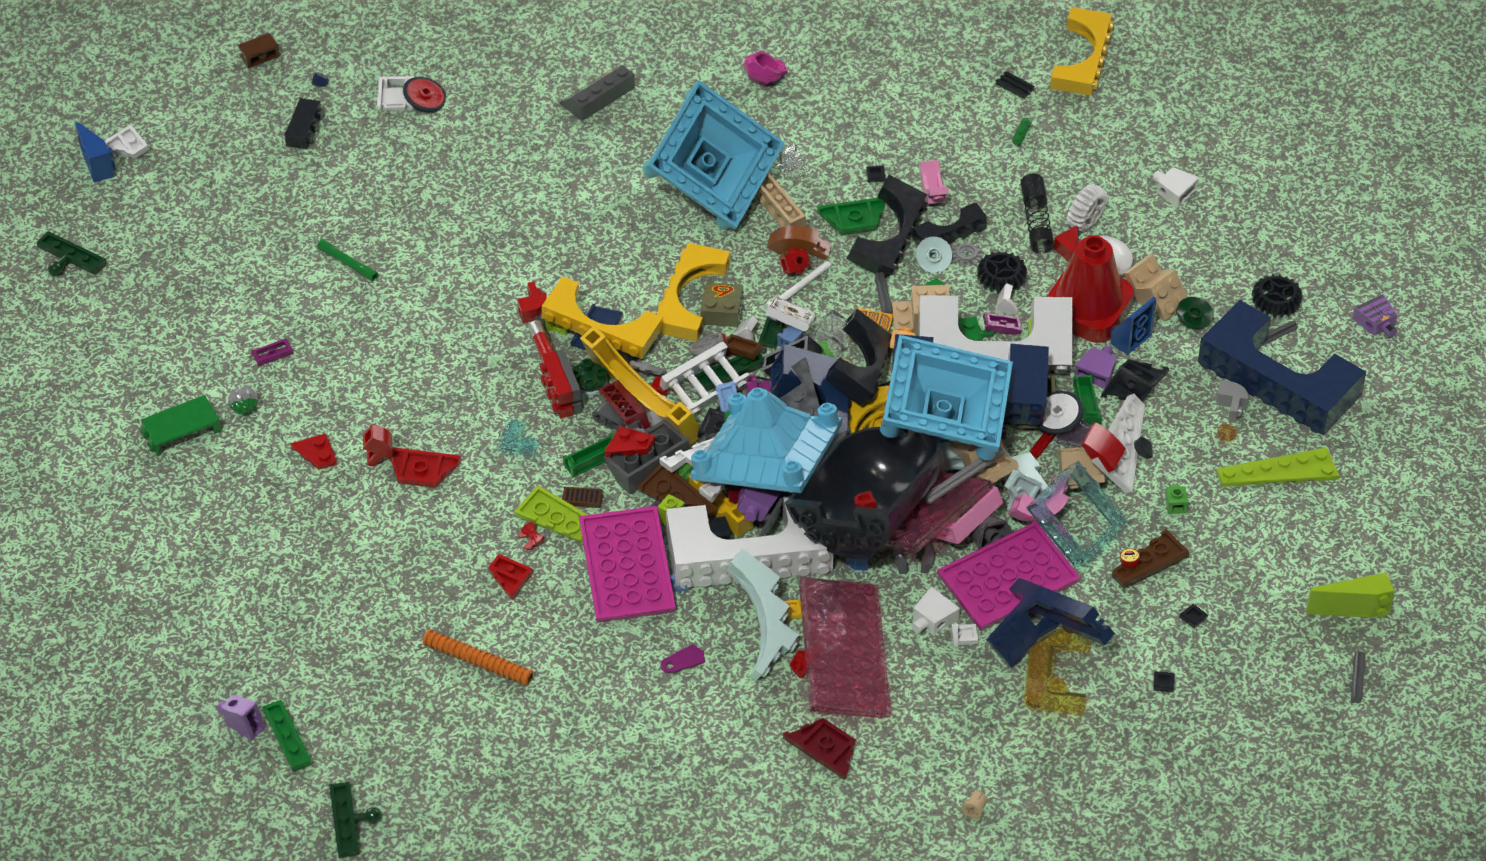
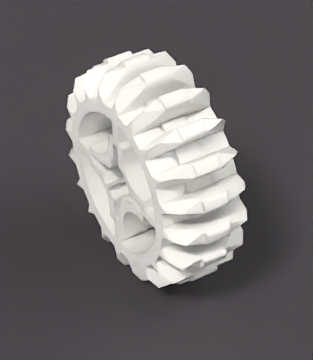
[1067,184,1108,232]

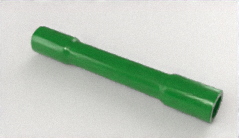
[317,239,379,282]

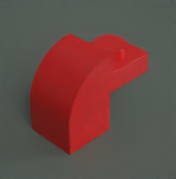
[517,281,547,323]
[363,423,393,466]

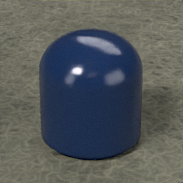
[311,72,329,87]

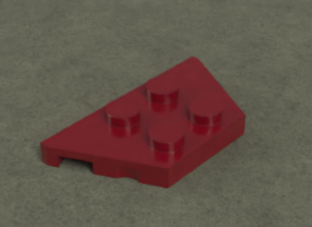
[783,718,856,780]

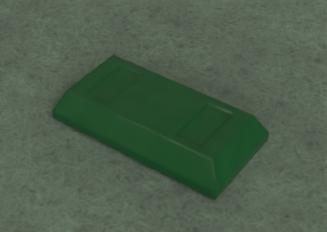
[758,317,785,349]

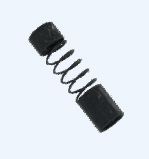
[1020,173,1054,253]

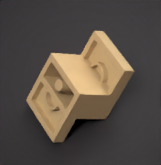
[1124,254,1188,321]
[892,285,950,333]
[948,439,1019,486]
[1055,447,1105,488]

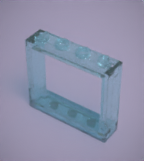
[1026,461,1127,568]

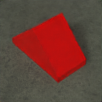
[1054,226,1078,262]

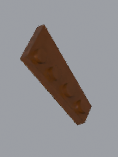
[636,464,718,519]
[1112,529,1189,588]

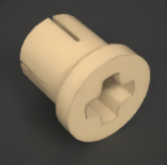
[962,791,987,819]

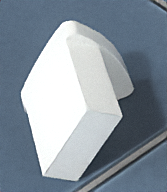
[995,283,1018,315]
[734,316,758,341]
[951,623,978,647]

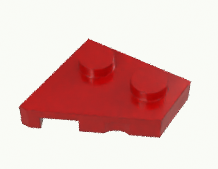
[605,426,656,457]
[290,433,337,470]
[488,554,533,600]

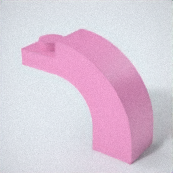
[918,160,948,204]
[1009,473,1069,522]

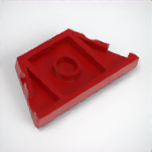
[390,447,461,488]

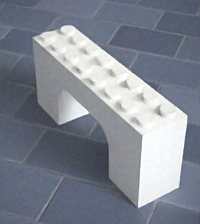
[918,295,1072,374]
[666,496,834,589]

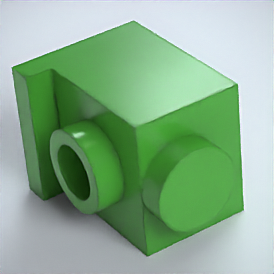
[1165,484,1189,514]

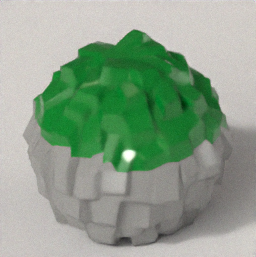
[227,385,258,415]

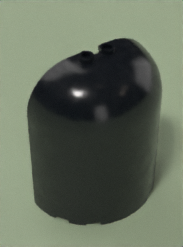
[785,427,942,559]

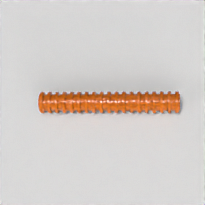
[423,629,534,687]

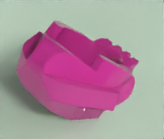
[743,50,788,86]

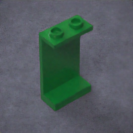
[140,395,222,457]

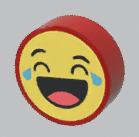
[1120,548,1140,567]

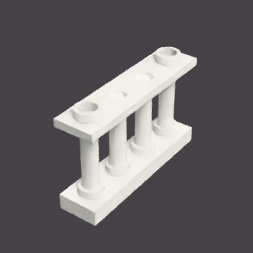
[660,341,749,417]

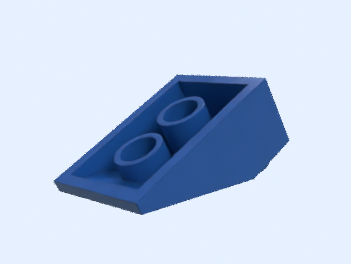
[75,122,116,183]
[1110,297,1156,355]

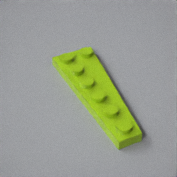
[1216,447,1340,487]
[514,485,588,543]

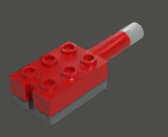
[528,320,582,419]

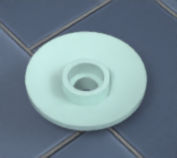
[916,237,952,273]

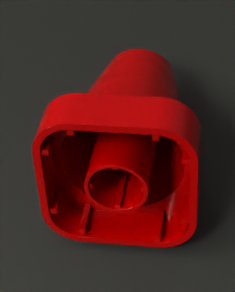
[1047,235,1134,343]

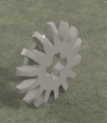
[952,241,983,266]

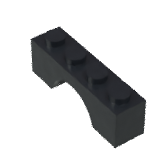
[912,202,987,245]

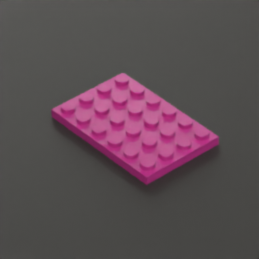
[579,506,676,622]
[937,521,1080,631]

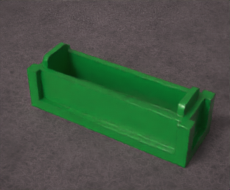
[1073,375,1102,428]
[563,433,614,478]

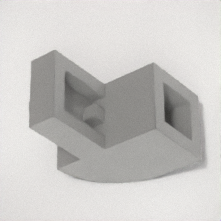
[1216,380,1248,423]

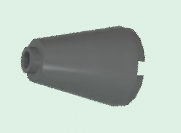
[960,506,1011,549]

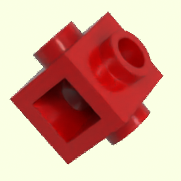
[778,247,810,275]

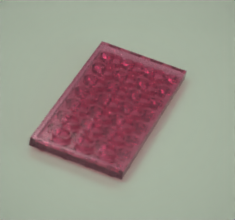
[799,577,891,718]

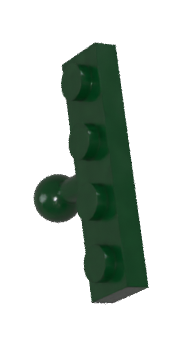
[36,231,107,276]
[695,354,764,391]
[329,782,382,858]

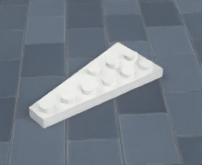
[1091,394,1145,493]

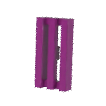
[983,312,1022,335]
[251,338,293,367]

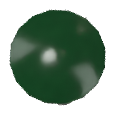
[572,358,607,390]

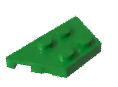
[817,198,886,235]

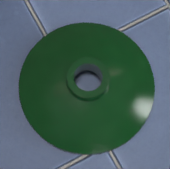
[1176,297,1214,328]

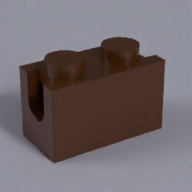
[238,33,280,69]

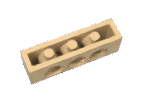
[755,172,806,227]

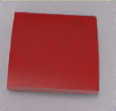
[1081,423,1126,472]

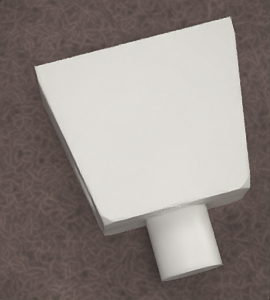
[1153,168,1199,208]
[911,587,960,634]

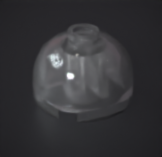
[777,142,810,179]

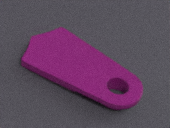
[660,644,705,673]

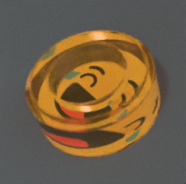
[1217,424,1237,442]

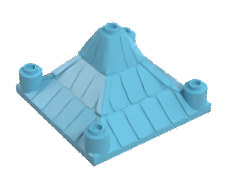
[643,80,785,230]
[880,335,1013,460]
[690,388,843,493]

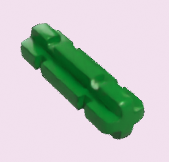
[1012,117,1032,145]

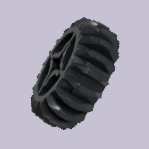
[977,250,1027,294]
[1252,273,1302,319]

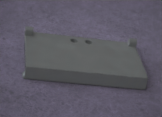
[758,494,785,537]

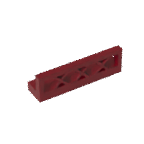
[598,380,651,430]

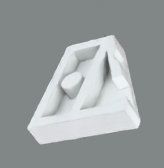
[105,125,150,159]

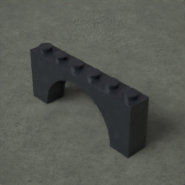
[846,174,927,278]
[825,309,892,406]

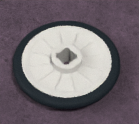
[1037,391,1083,434]

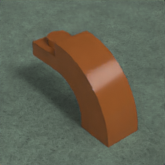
[767,225,831,260]

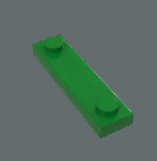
[262,700,312,772]

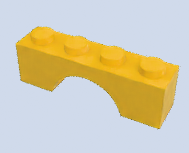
[689,475,753,538]

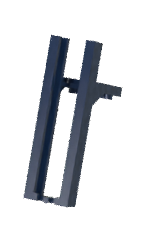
[986,578,1115,668]

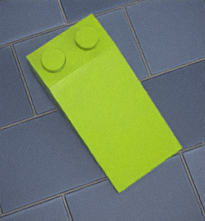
[1306,572,1395,618]

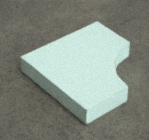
[1004,469,1042,511]

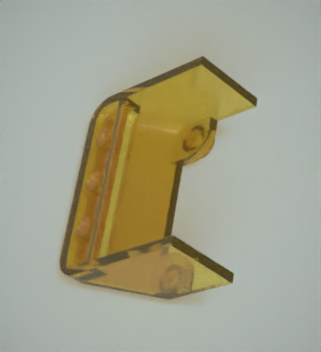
[1023,629,1091,715]

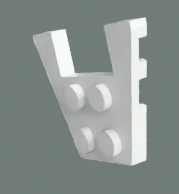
[659,437,726,503]

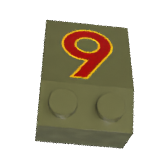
[700,282,743,327]

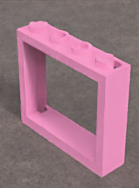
[901,473,1003,544]

